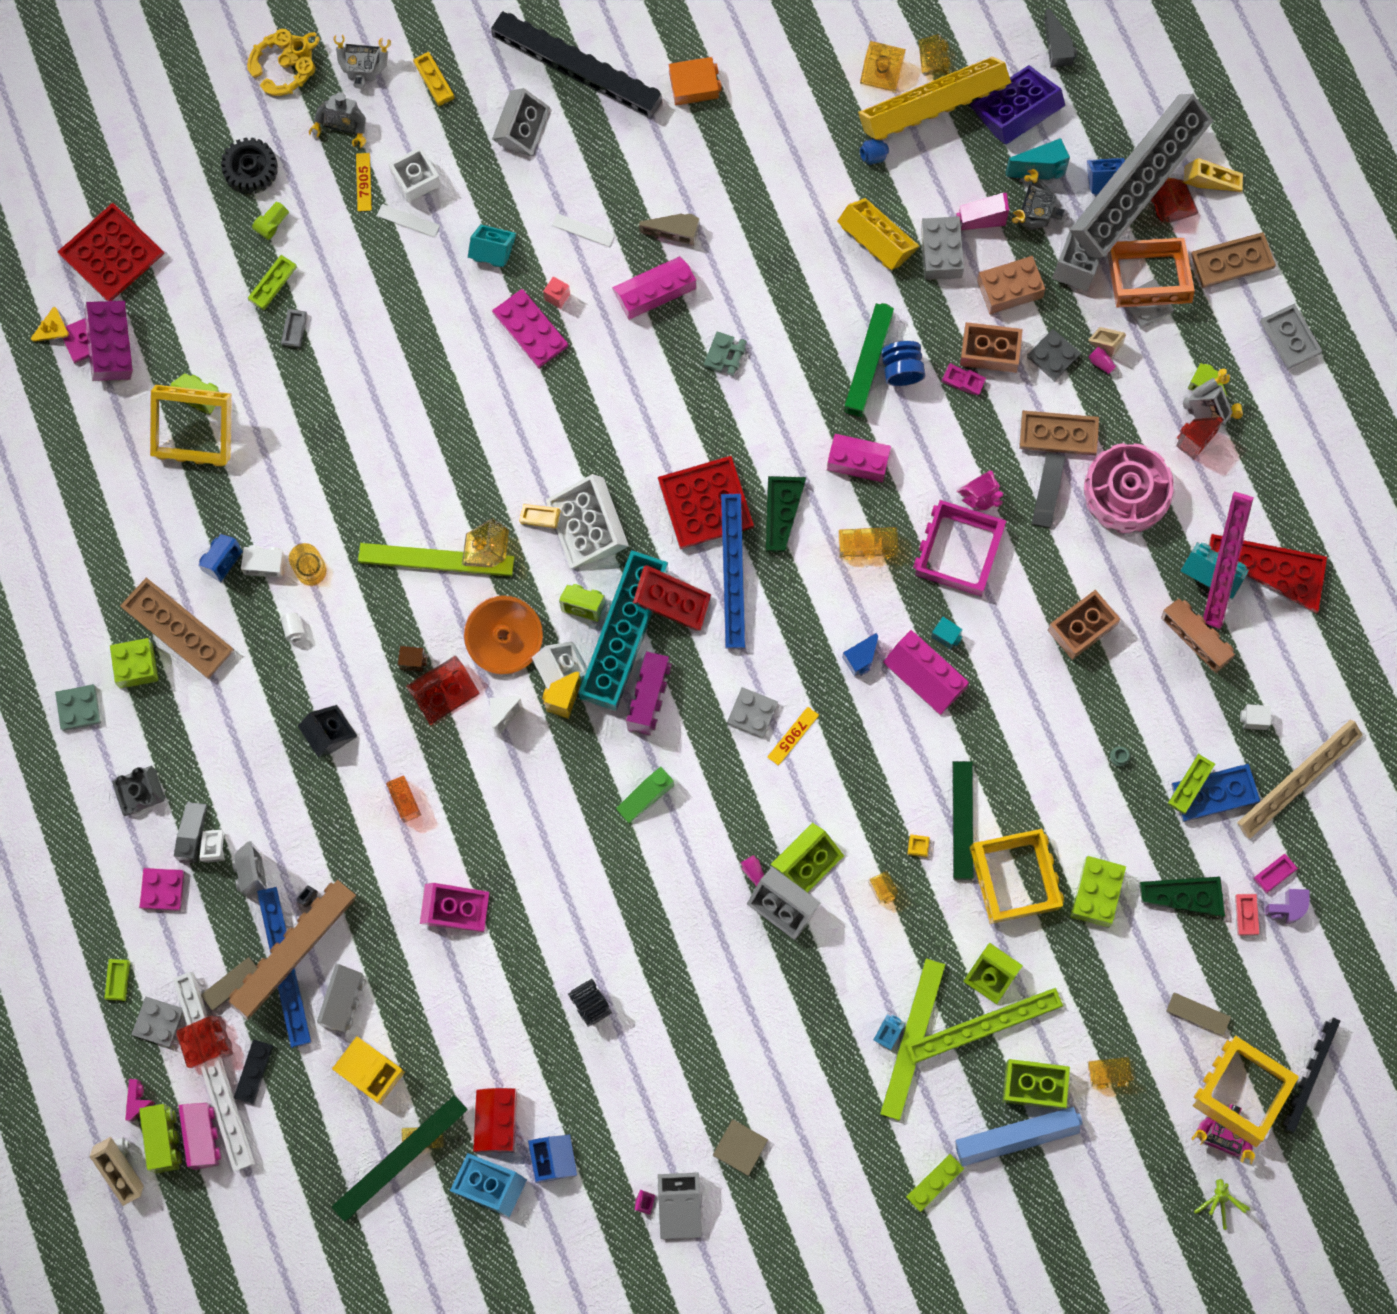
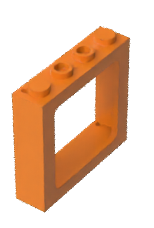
[1107,238,1195,308]

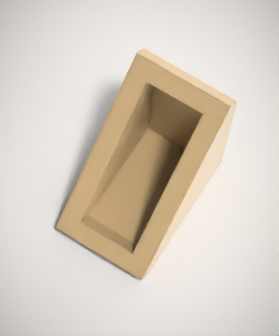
[1088,327,1126,359]

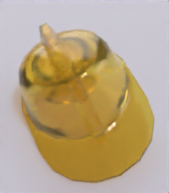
[289,543,327,586]

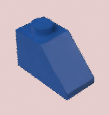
[842,633,878,677]

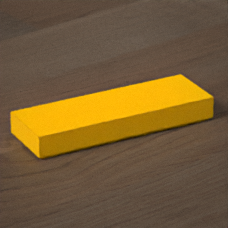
[413,52,455,107]

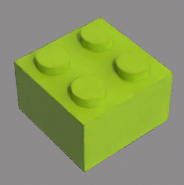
[109,638,158,688]

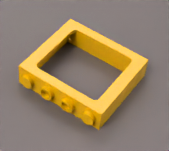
[970,829,1064,924]
[1193,1036,1299,1148]

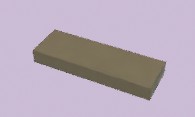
[201,957,258,1011]
[1166,992,1231,1036]

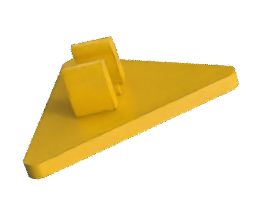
[31,307,69,342]

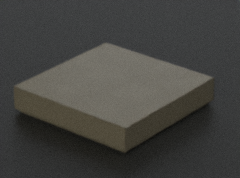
[712,1119,768,1176]

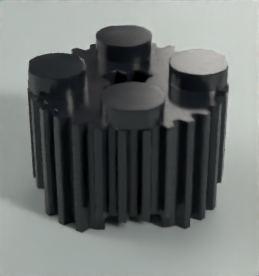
[568,978,612,1027]

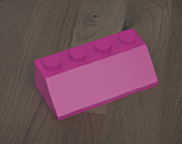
[612,256,696,320]
[883,630,969,716]

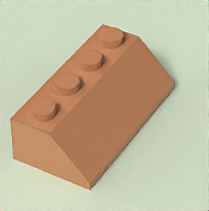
[1161,599,1235,674]

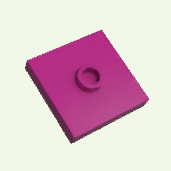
[63,318,89,364]

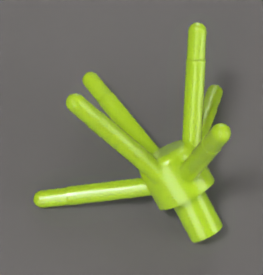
[1194,1179,1250,1230]

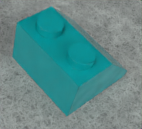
[467,224,516,267]

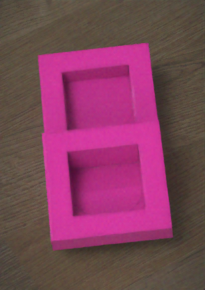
[941,363,986,395]

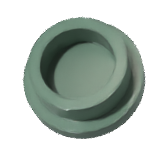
[1110,746,1130,766]

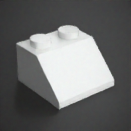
[532,641,587,689]

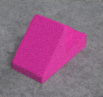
[125,1079,155,1122]

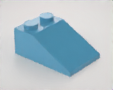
[450,1153,527,1218]

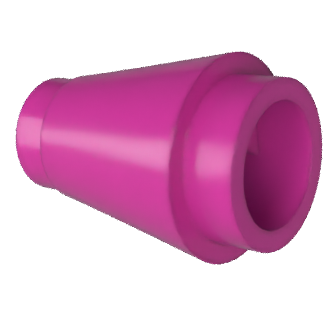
[1088,346,1116,374]
[740,855,764,886]

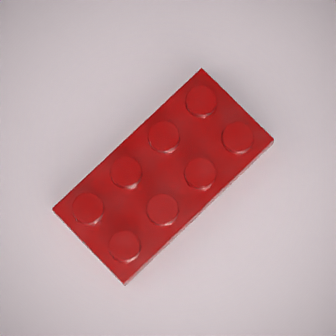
[633,566,711,631]

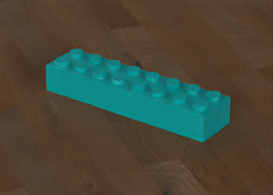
[578,550,669,712]

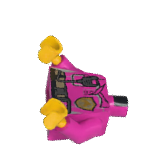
[1191,1104,1255,1165]

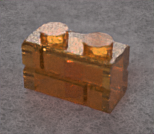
[386,775,421,823]

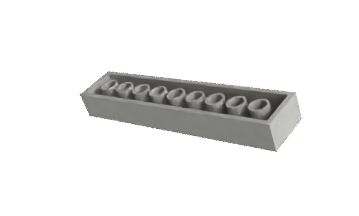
[1069,93,1213,257]

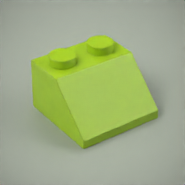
[170,373,219,415]
[559,584,605,622]
[963,942,1023,1004]

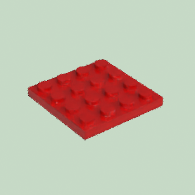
[57,203,165,301]
[658,456,754,549]

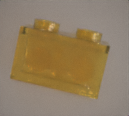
[918,34,951,76]
[1087,1057,1134,1090]

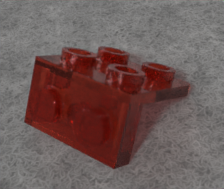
[177,1016,233,1068]

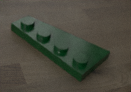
[766,476,806,553]
[1139,876,1225,917]

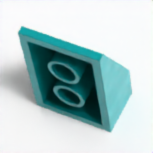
[1006,138,1070,180]

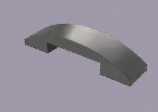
[1031,452,1065,528]

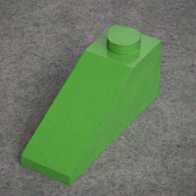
[616,766,674,824]

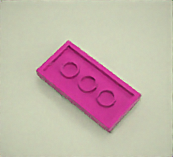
[492,289,568,368]

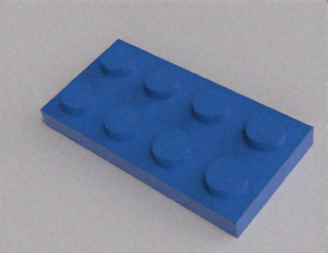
[1171,763,1260,822]

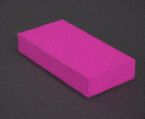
[1253,854,1298,894]

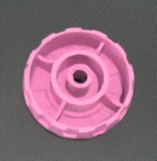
[1084,443,1174,533]

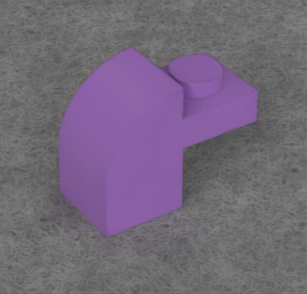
[1265,889,1310,924]

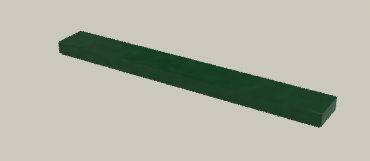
[331,1094,469,1222]

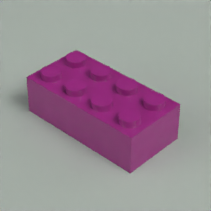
[84,301,133,381]

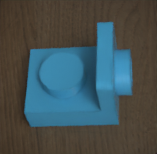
[873,1015,905,1050]

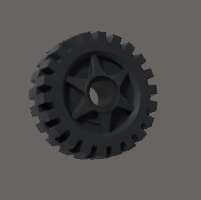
[221,137,278,195]

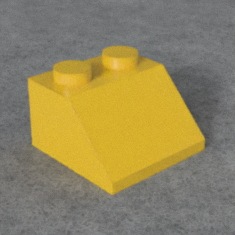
[542,671,582,719]

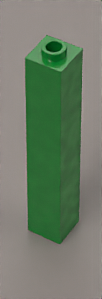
[844,303,894,417]

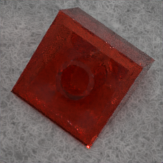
[1151,177,1199,223]
[1176,417,1224,460]

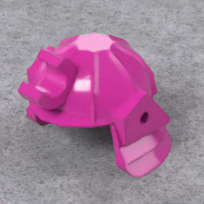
[956,470,1003,510]

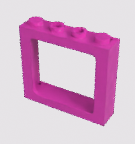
[913,500,1006,597]

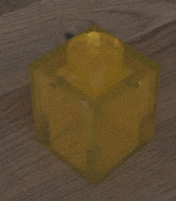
[868,871,898,904]

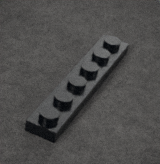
[1282,1017,1341,1135]

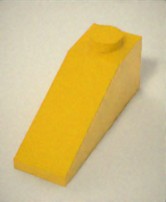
[1183,158,1243,192]

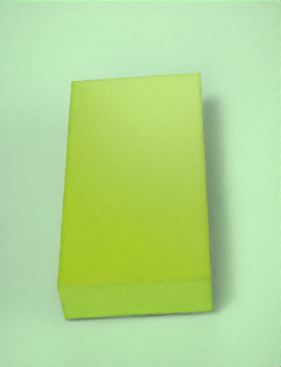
[104,959,130,1001]

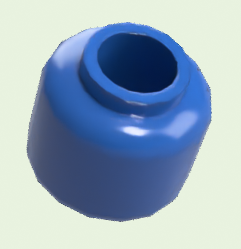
[860,139,889,165]

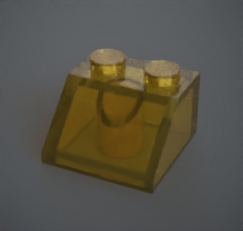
[860,41,906,92]
[462,518,509,567]

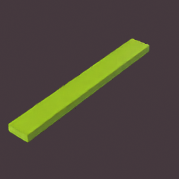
[358,543,515,577]
[880,959,945,1121]
[905,987,1063,1064]

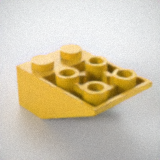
[332,1036,405,1105]

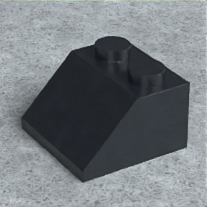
[298,704,357,758]

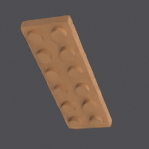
[120,577,234,679]

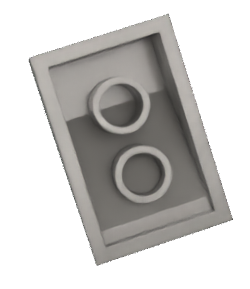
[1052,228,1100,292]
[232,841,267,896]

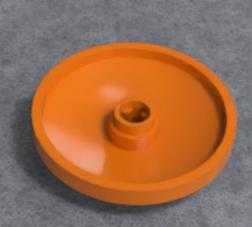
[464,595,543,674]

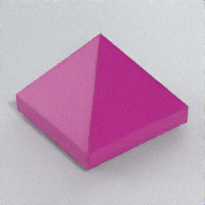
[635,1190,655,1215]

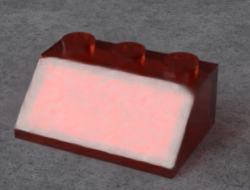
[406,655,480,725]

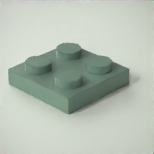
[55,684,101,731]

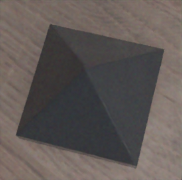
[296,885,318,907]

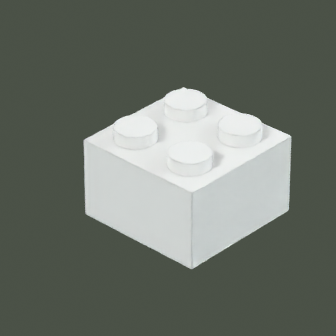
[388,147,441,203]

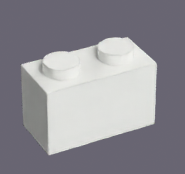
[241,545,285,578]

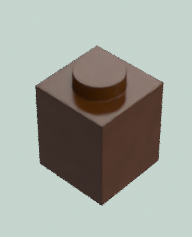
[398,646,428,672]

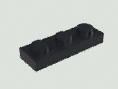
[234,1039,273,1105]

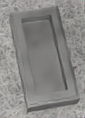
[281,309,307,349]

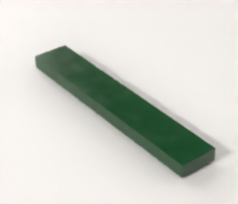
[952,761,974,880]

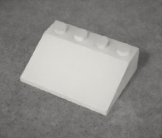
[546,474,629,569]

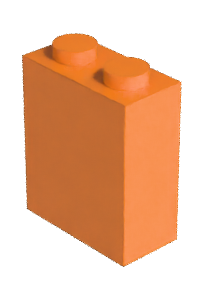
[668,57,722,106]

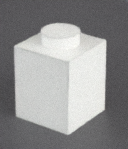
[1240,704,1271,730]

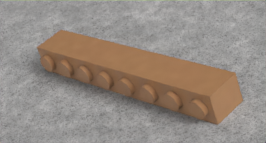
[229,880,356,1021]

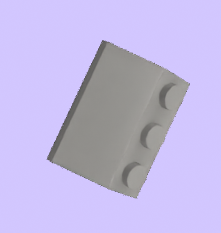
[492,88,550,156]
[317,963,366,1034]

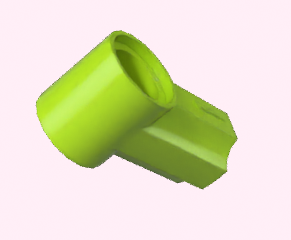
[252,202,289,240]

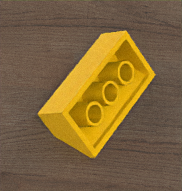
[837,198,920,270]

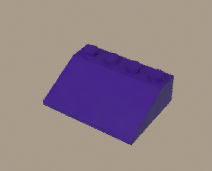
[970,65,1066,145]

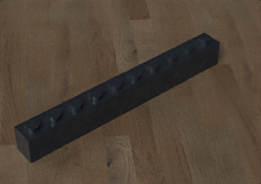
[491,11,662,119]

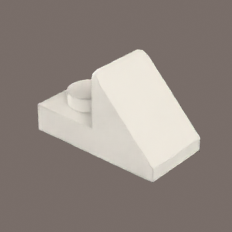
[200,830,225,863]

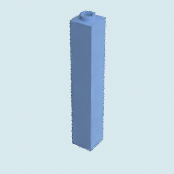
[955,1107,1083,1167]

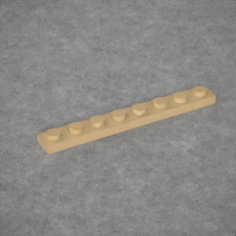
[1237,719,1363,839]

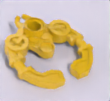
[247,29,320,96]

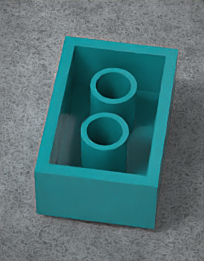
[1181,542,1249,600]

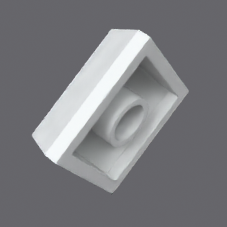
[489,696,523,737]

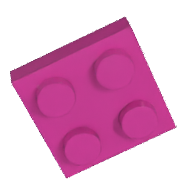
[139,868,185,911]

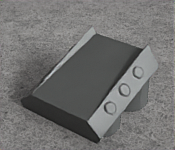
[112,765,166,816]

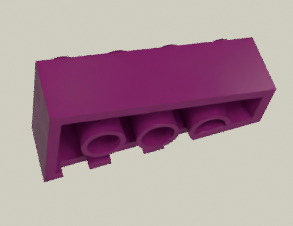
[626,651,672,736]

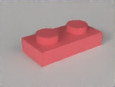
[1235,894,1259,936]

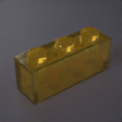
[838,527,898,560]

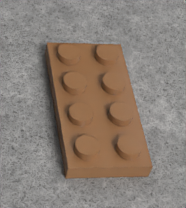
[1191,232,1276,288]
[1019,410,1099,456]

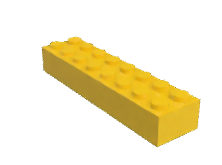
[858,56,1011,140]

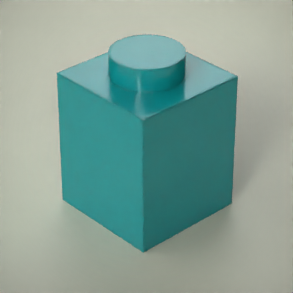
[931,617,963,650]

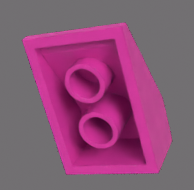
[420,882,489,932]

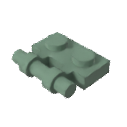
[704,331,747,376]

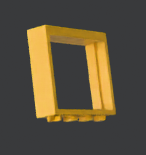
[150,385,232,466]

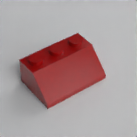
[473,1088,517,1153]

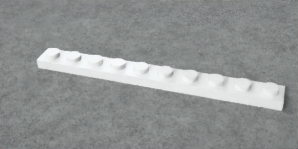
[173,972,255,1172]

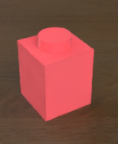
[543,276,570,309]

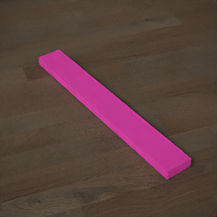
[1203,491,1254,629]

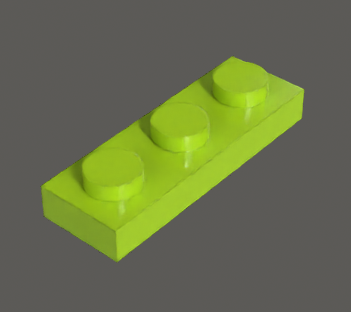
[248,255,297,311]
[1167,753,1215,815]
[906,1154,964,1212]

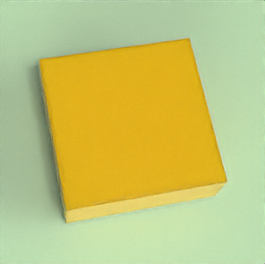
[907,834,930,858]

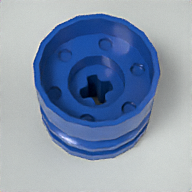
[881,341,926,386]

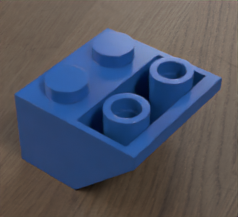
[528,1134,577,1184]

